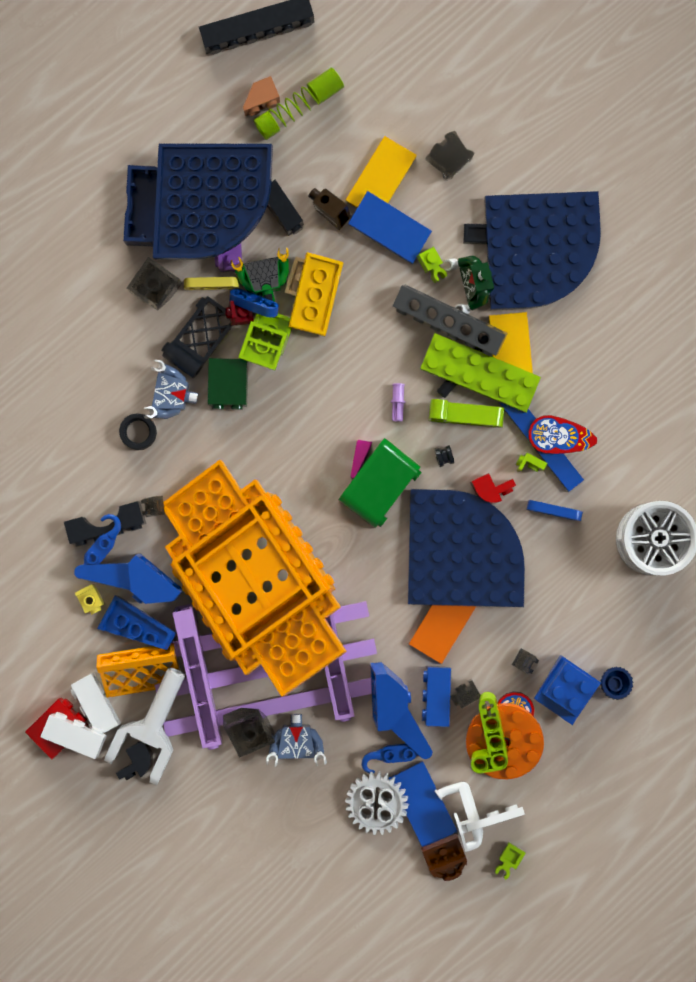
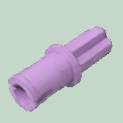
[391,383,406,422]

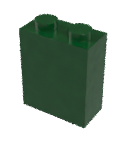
[208,358,248,410]

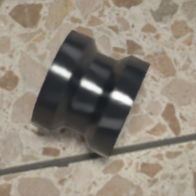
[435,445,454,467]

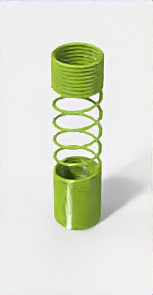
[253,67,344,140]

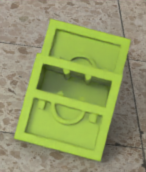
[238,313,292,371]

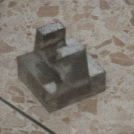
[141,496,165,517]
[512,648,539,674]

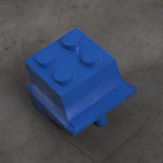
[534,655,601,725]

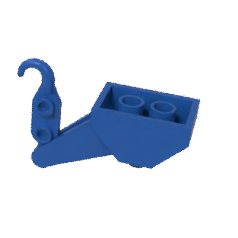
[74,514,183,604]
[361,662,433,774]

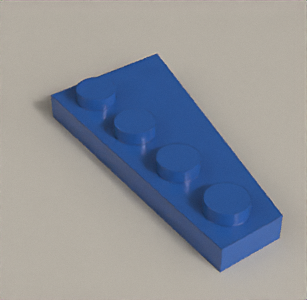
[97,595,176,650]

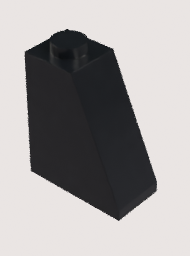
[267,179,304,236]

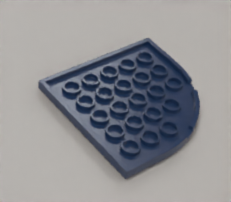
[153,143,273,260]
[484,191,601,310]
[408,489,525,608]

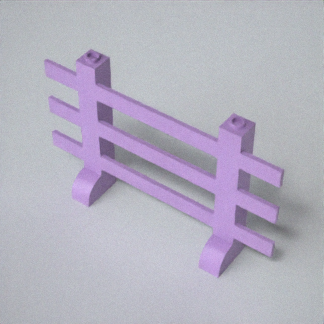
[149,601,377,750]

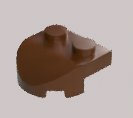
[421,833,467,881]

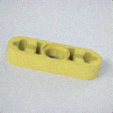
[184,277,239,290]

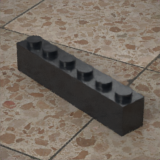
[198,0,315,54]

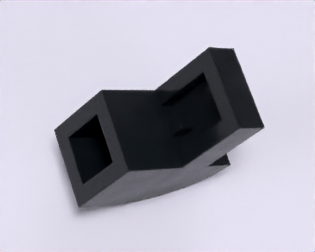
[116,741,153,780]

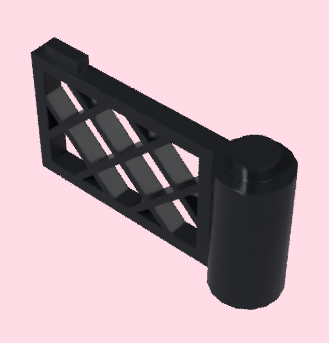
[161,296,234,379]

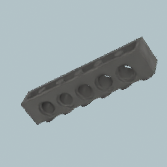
[393,284,508,357]

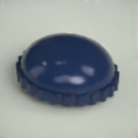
[600,667,634,700]

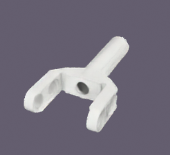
[104,668,185,786]

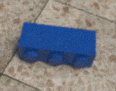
[422,666,451,727]

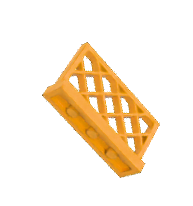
[96,643,180,698]

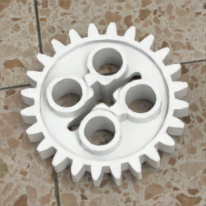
[345,771,409,835]

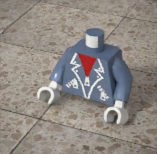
[144,360,198,419]
[266,714,327,767]

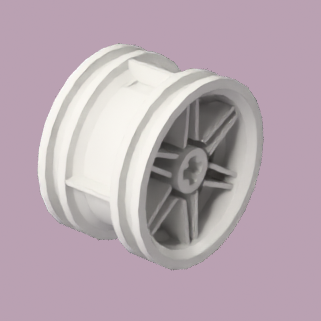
[616,501,696,576]

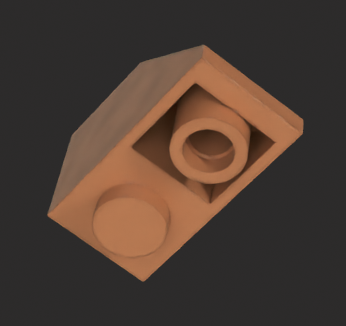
[243,76,280,116]

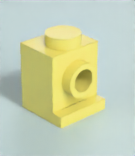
[75,584,105,615]

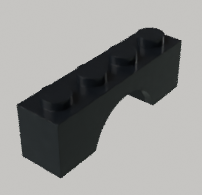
[64,501,146,547]

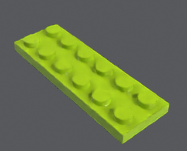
[420,333,541,413]

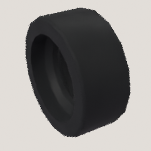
[119,413,157,450]

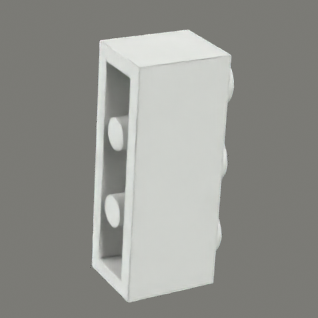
[70,673,121,733]
[41,712,107,759]

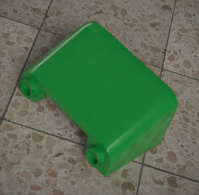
[338,438,422,528]

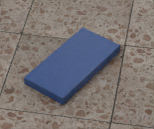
[348,191,432,264]
[388,761,457,847]

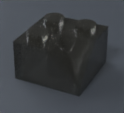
[127,257,182,311]
[223,708,275,758]

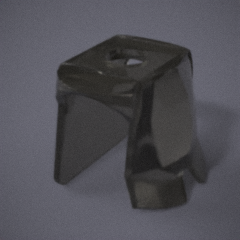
[425,131,474,181]

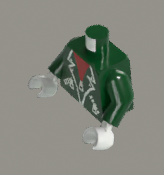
[444,256,494,314]

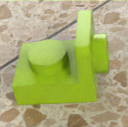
[515,453,547,472]

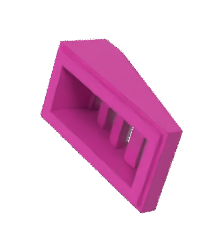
[350,440,372,479]

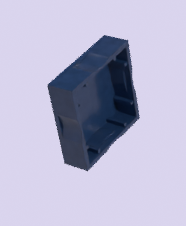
[123,165,157,247]

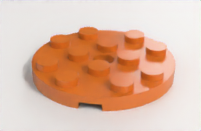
[466,703,544,780]

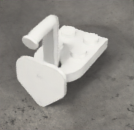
[435,782,525,852]

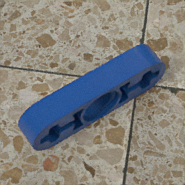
[229,289,279,317]
[527,500,583,521]

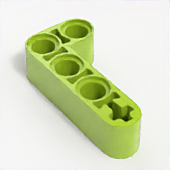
[428,399,504,428]
[471,692,508,773]

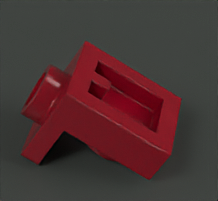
[225,301,254,326]

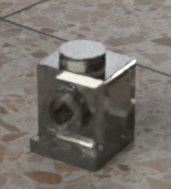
[450,679,480,708]

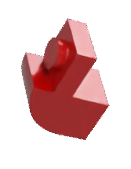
[470,473,516,503]

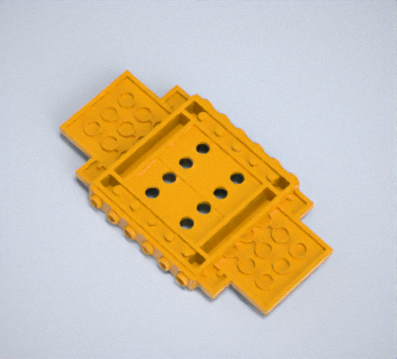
[160,460,347,697]

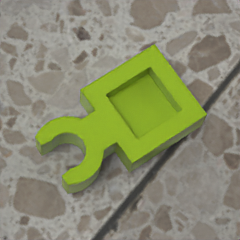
[416,247,447,283]
[495,842,526,880]

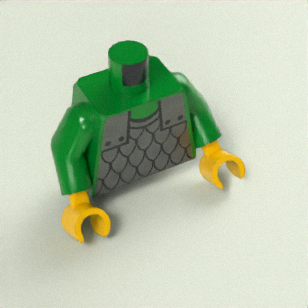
[230,248,289,302]

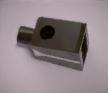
[308,188,352,231]

